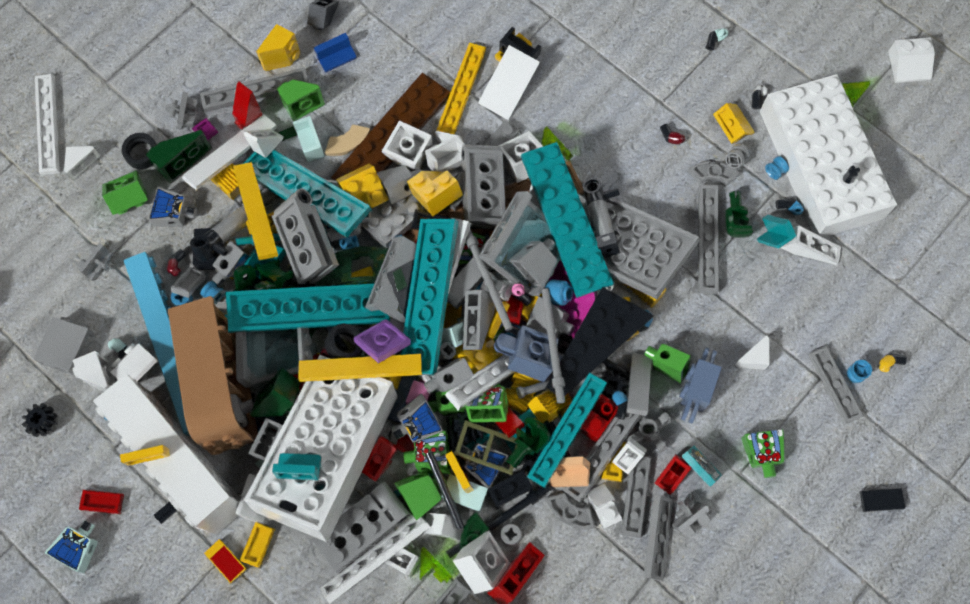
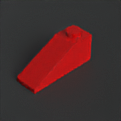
[232,81,263,130]
[488,542,545,604]

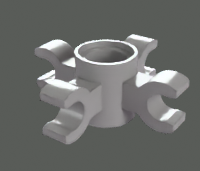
[627,412,672,453]

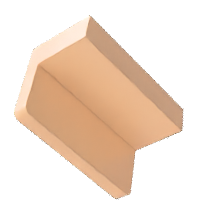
[550,457,590,487]

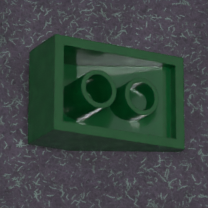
[146,130,212,184]

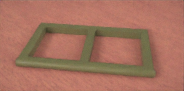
[454,420,517,475]

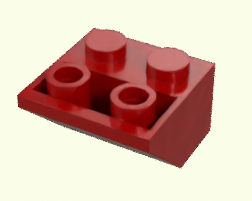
[579,394,618,443]

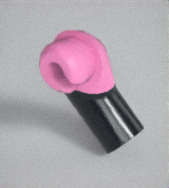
[512,283,532,306]

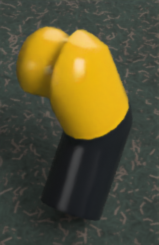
[879,354,907,372]

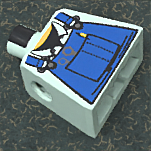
[45,520,98,573]

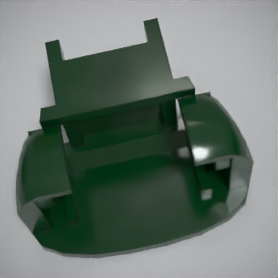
[233,260,294,291]

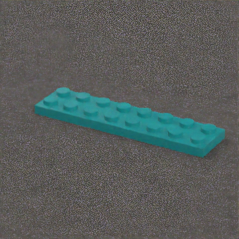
[521,142,614,298]
[243,150,372,237]
[400,219,458,376]
[226,284,390,333]

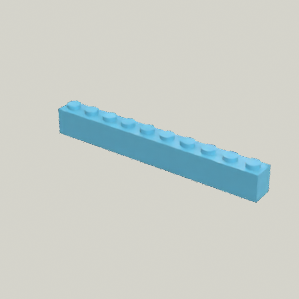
[124,252,190,437]

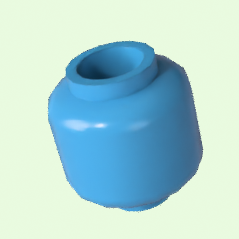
[545,280,573,306]

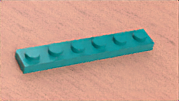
[527,372,607,488]

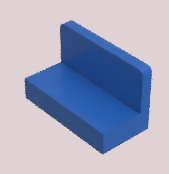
[314,33,357,73]

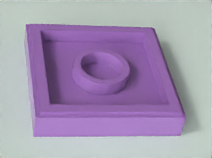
[354,319,411,363]

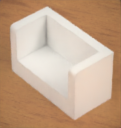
[425,136,464,172]

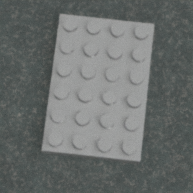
[587,198,700,299]

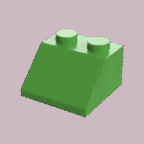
[277,80,325,122]
[102,170,148,215]

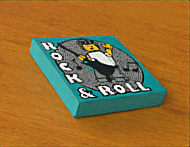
[682,445,722,487]

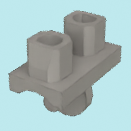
[165,92,197,129]
[77,243,114,281]
[671,501,711,538]

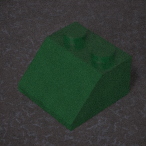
[250,368,301,417]

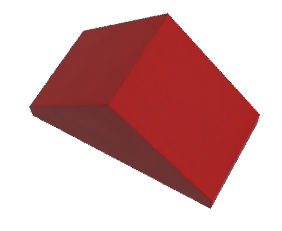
[655,454,692,495]

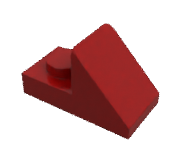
[362,436,398,482]

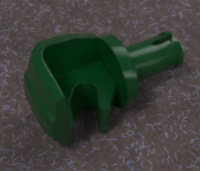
[725,191,753,238]
[506,417,550,469]

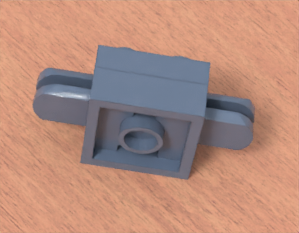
[494,325,563,382]
[679,347,722,424]

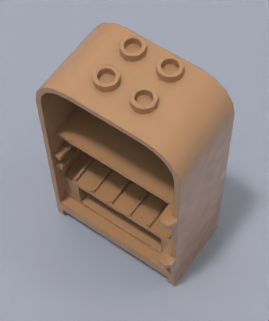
[168,296,258,455]

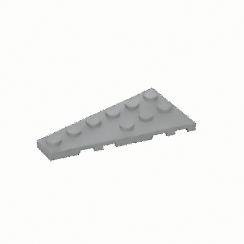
[361,168,462,249]

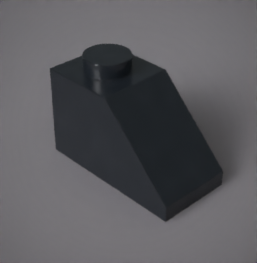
[307,0,339,30]

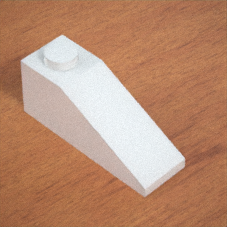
[781,226,841,265]

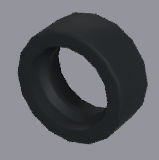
[121,133,157,170]
[325,323,363,359]

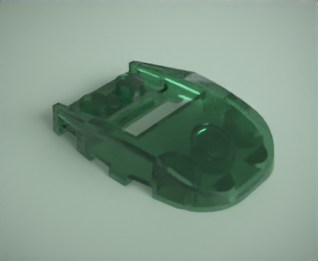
[317,246,389,287]

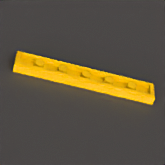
[435,42,486,137]
[233,162,278,260]
[298,354,422,382]

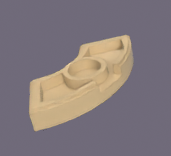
[325,124,370,156]

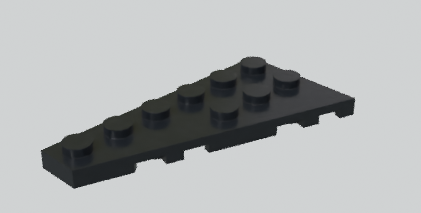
[545,287,654,397]

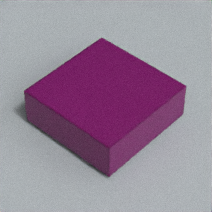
[192,118,218,140]

